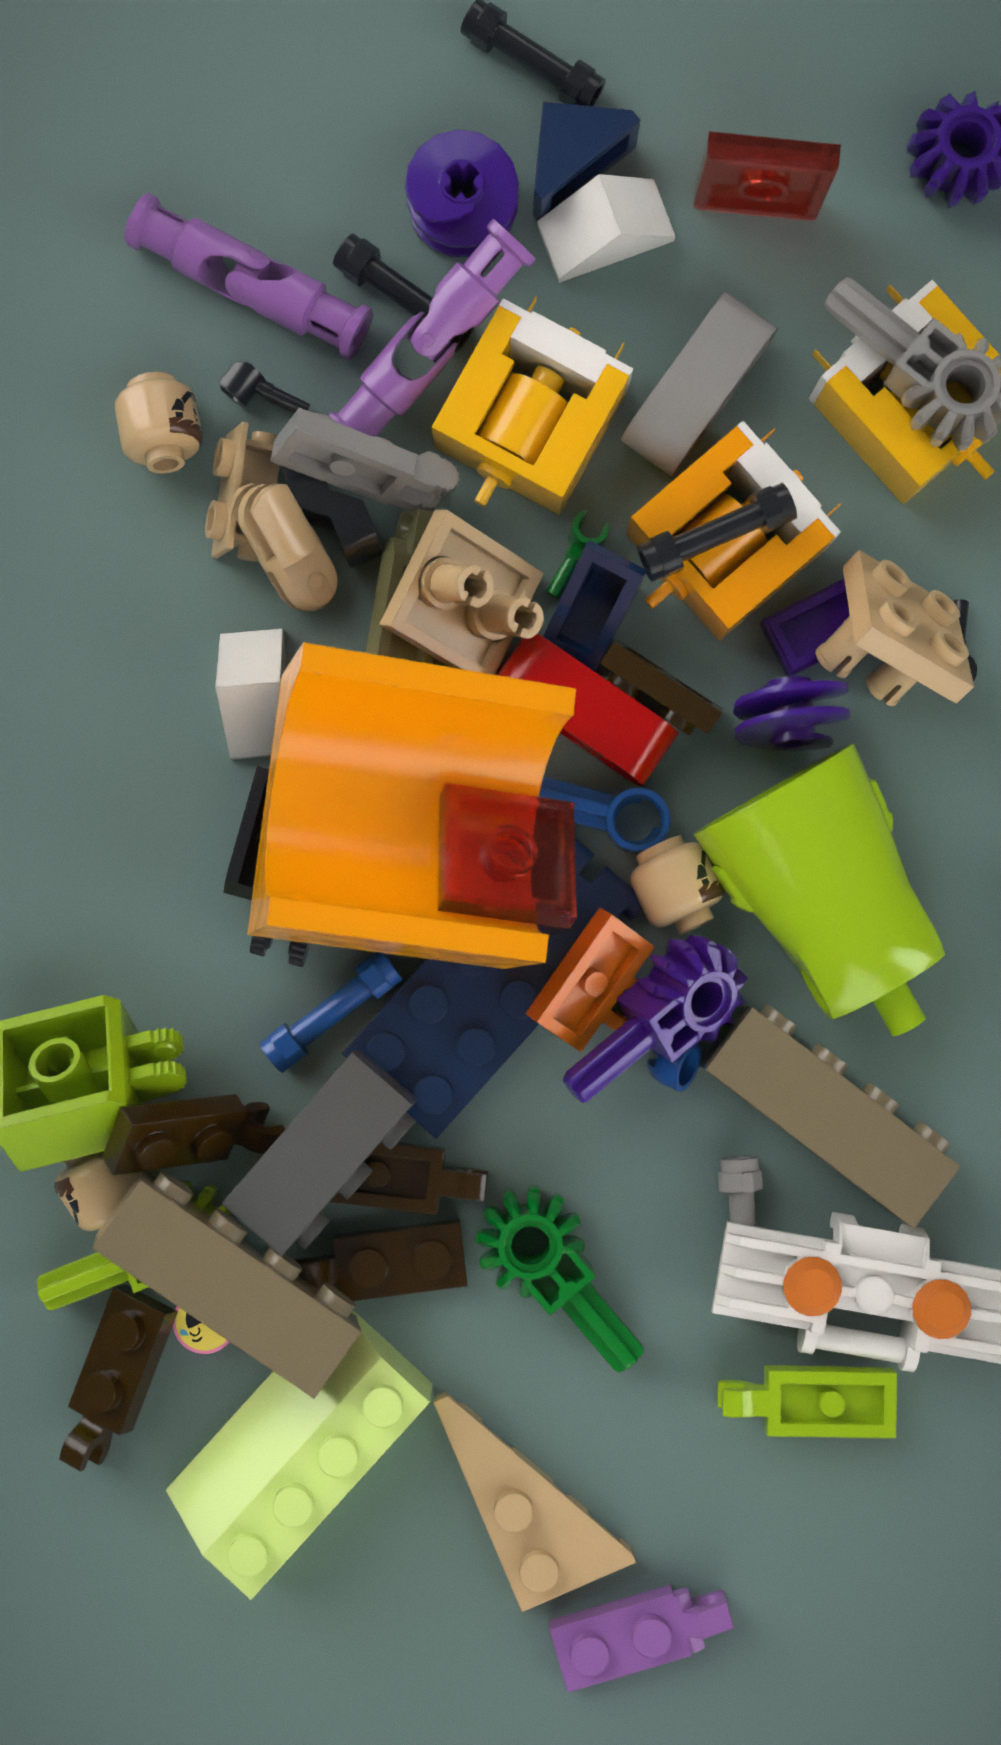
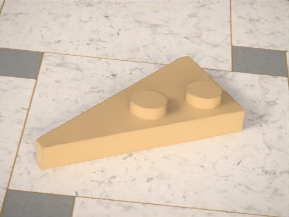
[433,1391,636,1612]

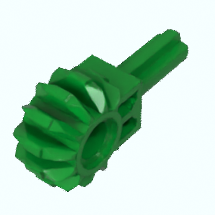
[475,1185,644,1373]

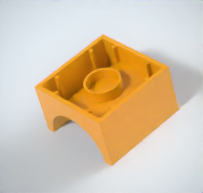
[247,642,576,969]

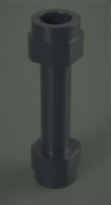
[460,0,606,106]
[333,233,475,353]
[637,483,797,582]

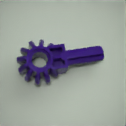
[906,91,1001,209]
[563,934,748,1103]

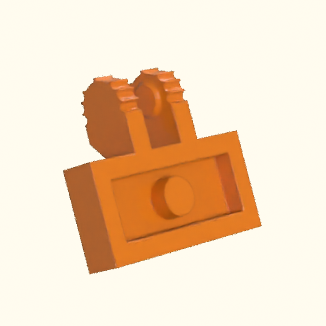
[525,907,655,1052]

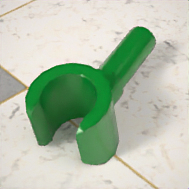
[545,510,610,599]

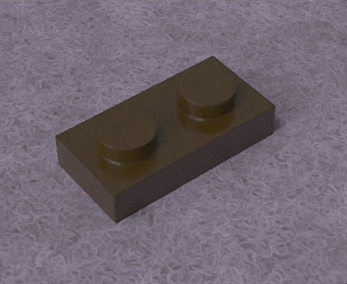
[600,640,723,735]

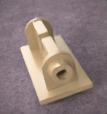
[205,421,279,562]

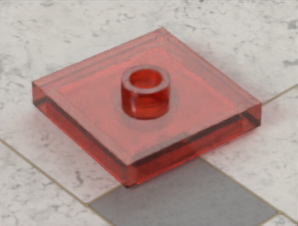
[693,131,841,221]
[438,782,577,929]

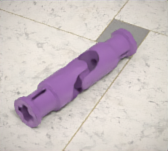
[124,193,373,361]
[327,219,536,436]

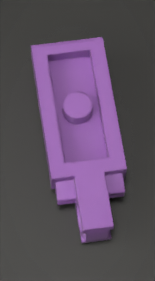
[549,1584,734,1693]

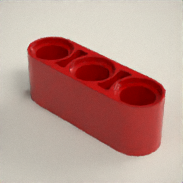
[497,634,679,787]

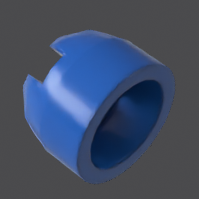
[647,1044,701,1092]

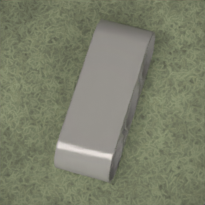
[621,292,778,478]

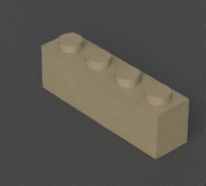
[699,1004,961,1229]
[92,1171,362,1399]

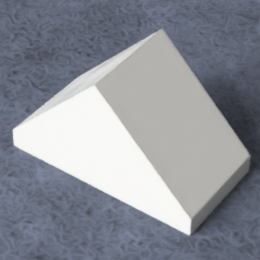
[537,174,676,283]
[215,629,287,760]

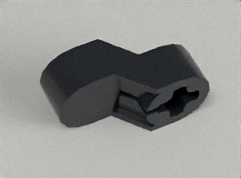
[281,466,383,568]

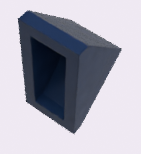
[533,102,641,221]
[543,540,647,671]

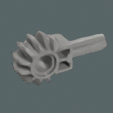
[824,277,1001,452]

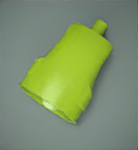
[693,743,945,1036]

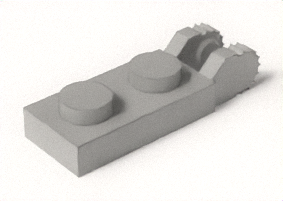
[271,408,460,512]

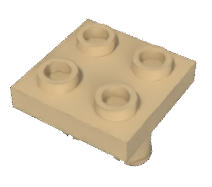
[379,510,544,675]
[816,550,974,707]

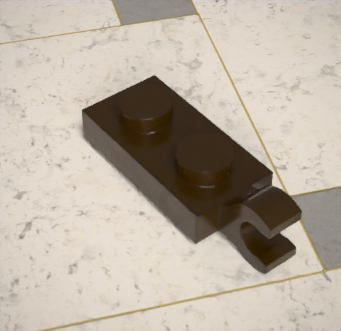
[102,1094,285,1176]
[330,1142,488,1215]
[294,1219,468,1301]
[59,1285,178,1471]

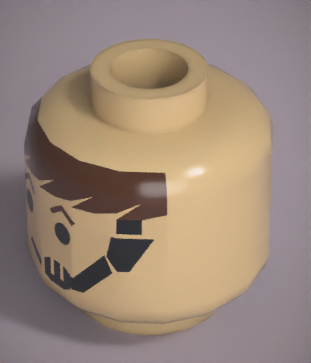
[115,372,202,474]
[630,835,725,935]
[54,1151,141,1231]

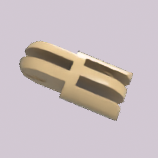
[231,483,339,612]

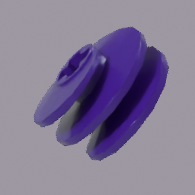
[405,129,519,257]
[733,676,850,751]

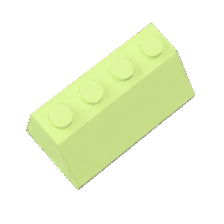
[166,1310,433,1600]

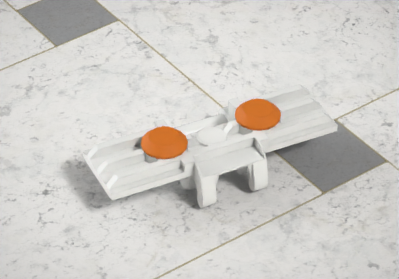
[711,1212,1001,1372]

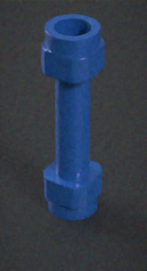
[259,952,403,1073]

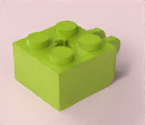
[0,995,187,1172]

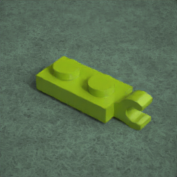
[717,1365,897,1438]

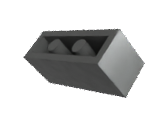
[221,1049,418,1256]

